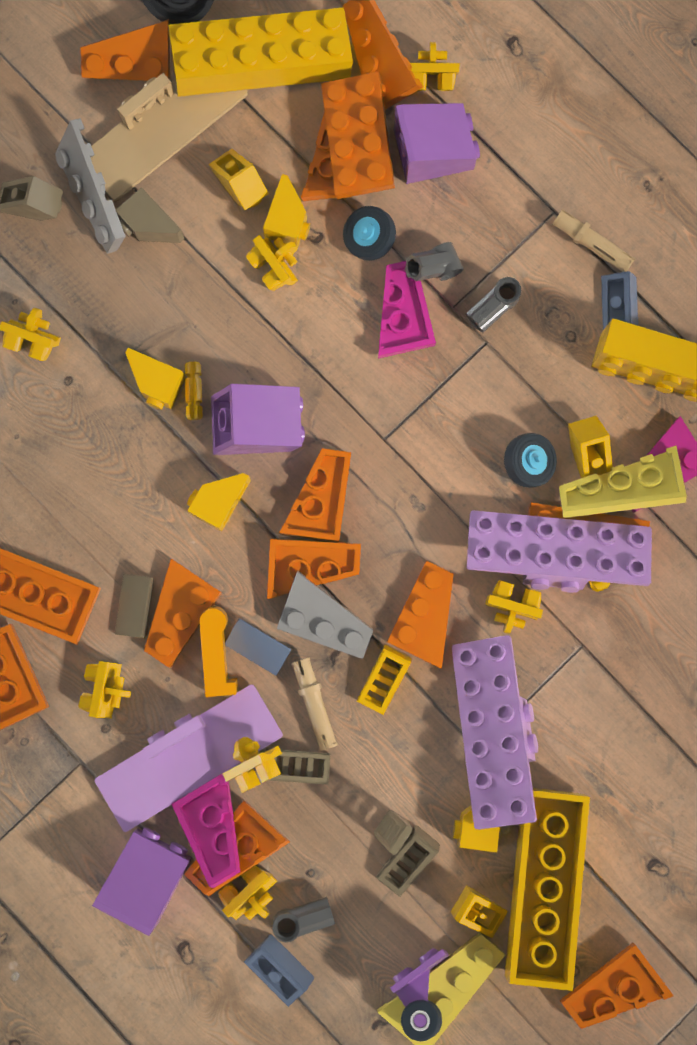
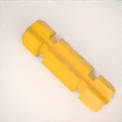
[185,361,203,420]

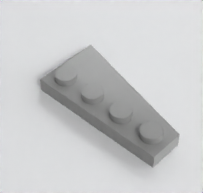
[55,118,126,254]

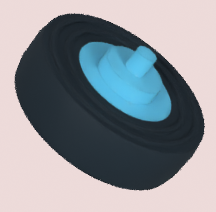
[343,206,396,261]
[504,433,557,488]

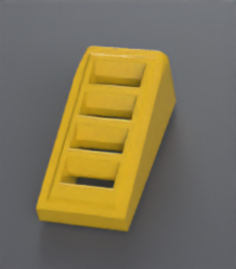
[356,644,412,715]

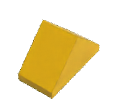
[451,885,508,938]

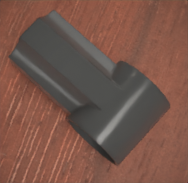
[405,242,464,281]
[466,277,522,333]
[272,897,335,943]

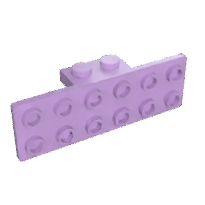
[466,510,652,593]
[452,635,538,830]
[95,684,283,832]

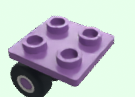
[390,948,449,1041]

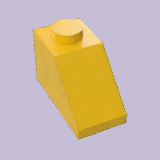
[208,149,269,210]
[263,174,310,247]
[125,348,186,410]
[568,415,613,478]
[187,473,251,532]
[453,805,500,853]

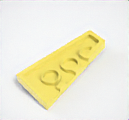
[559,446,687,518]
[377,933,505,1045]

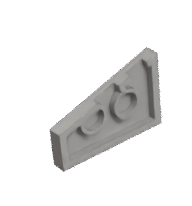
[277,570,373,659]

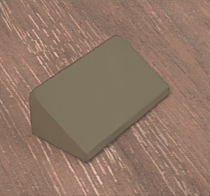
[115,574,154,638]

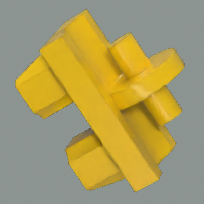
[410,42,460,91]
[246,235,298,291]
[0,308,61,361]
[485,580,543,634]
[78,661,131,719]
[222,737,282,793]
[218,865,277,920]

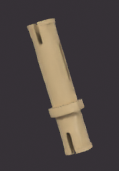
[552,209,636,272]
[291,657,338,751]

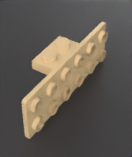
[91,73,248,201]

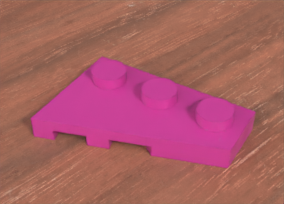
[378,261,436,359]
[632,416,697,513]
[171,772,240,888]

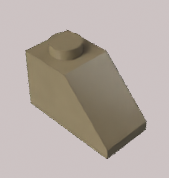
[0,176,63,221]
[116,187,184,243]

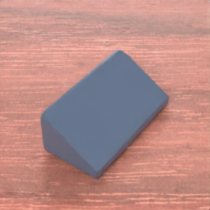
[601,271,638,330]
[225,618,292,676]
[244,934,314,1007]

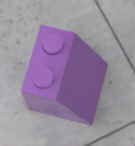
[393,103,480,184]
[211,384,305,455]
[92,827,192,936]

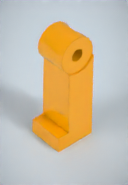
[200,606,238,697]

